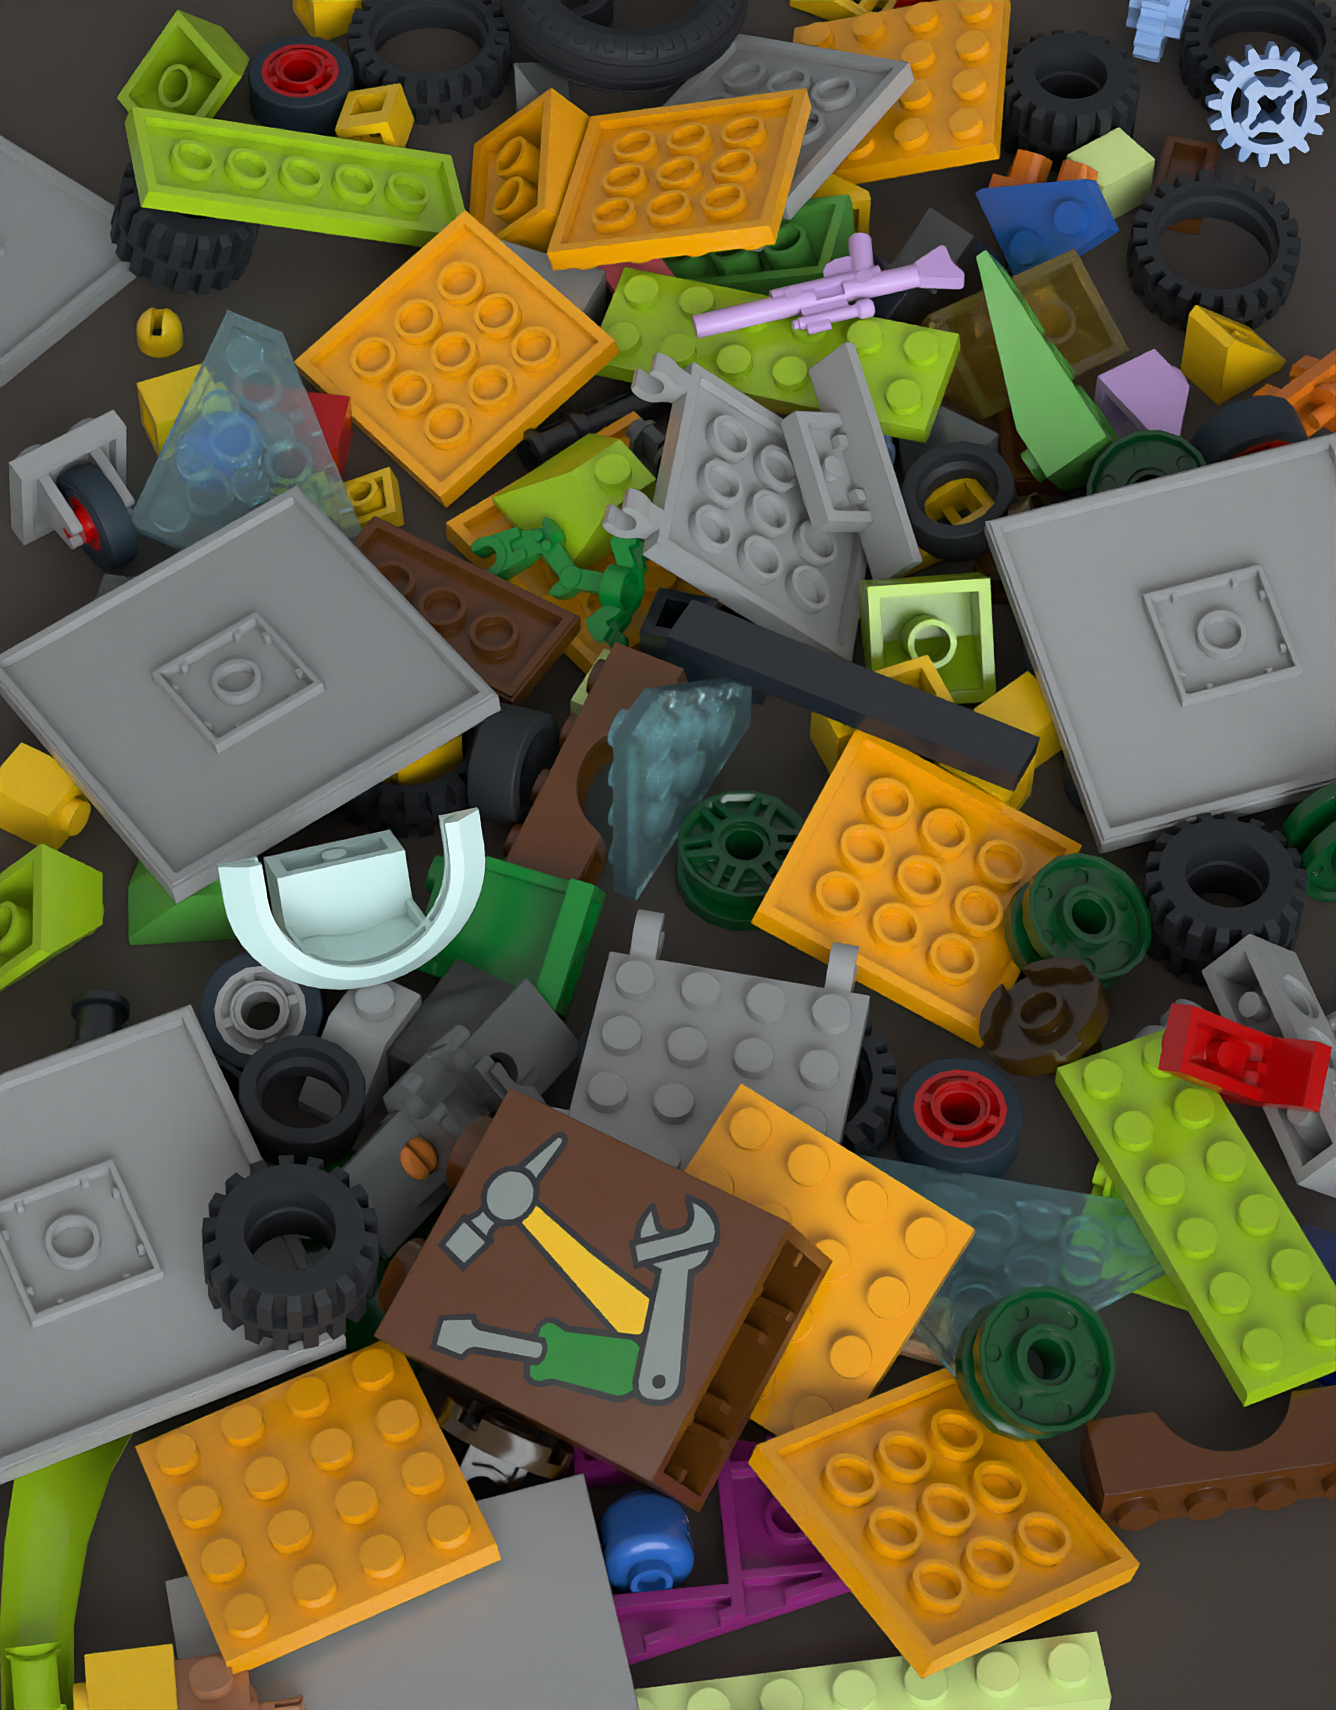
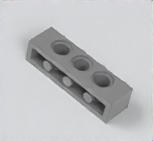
[1202,934,1336,1198]

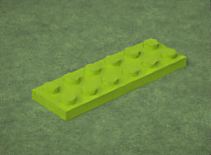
[125,106,465,247]
[596,267,961,444]
[1055,1028,1336,1407]

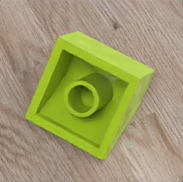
[858,572,996,704]

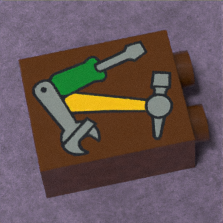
[374,1088,833,1513]

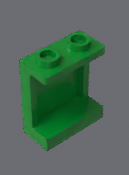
[415,854,607,1018]

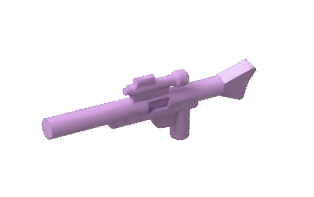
[691,233,964,339]

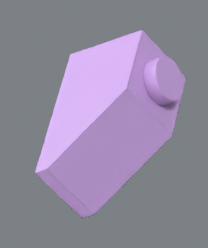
[1094,349,1190,438]

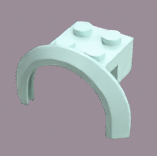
[217,807,485,990]

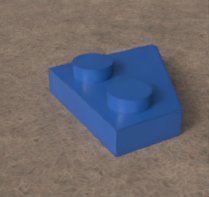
[975,179,1120,290]

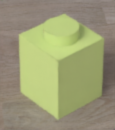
[1066,127,1155,219]

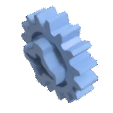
[1126,0,1191,63]
[1205,41,1330,167]

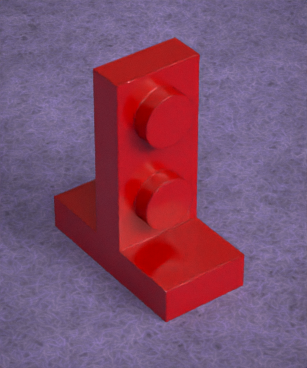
[1158,1003,1332,1113]

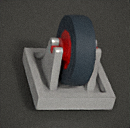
[9,409,139,571]

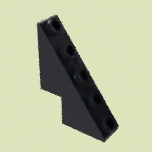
[848,208,1009,329]

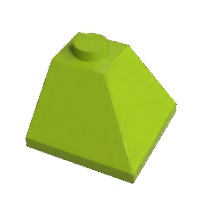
[117,10,250,119]
[492,433,657,578]
[0,843,104,992]

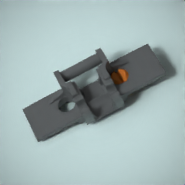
[341,978,579,1259]

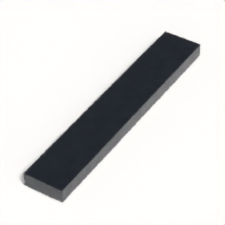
[664,599,1040,792]

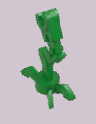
[470,517,647,648]

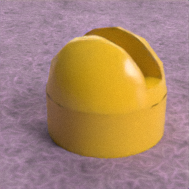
[136,307,184,358]

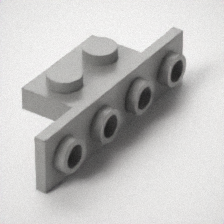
[780,342,923,580]

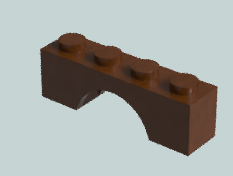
[503,642,691,885]
[1080,1385,1336,1531]

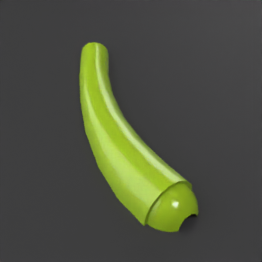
[0,1433,133,1710]

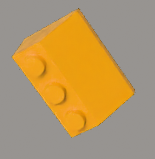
[469,88,590,253]

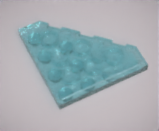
[131,310,362,551]
[608,677,752,901]
[857,1155,1166,1380]

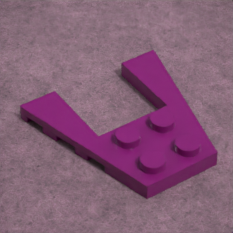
[573,1436,851,1665]

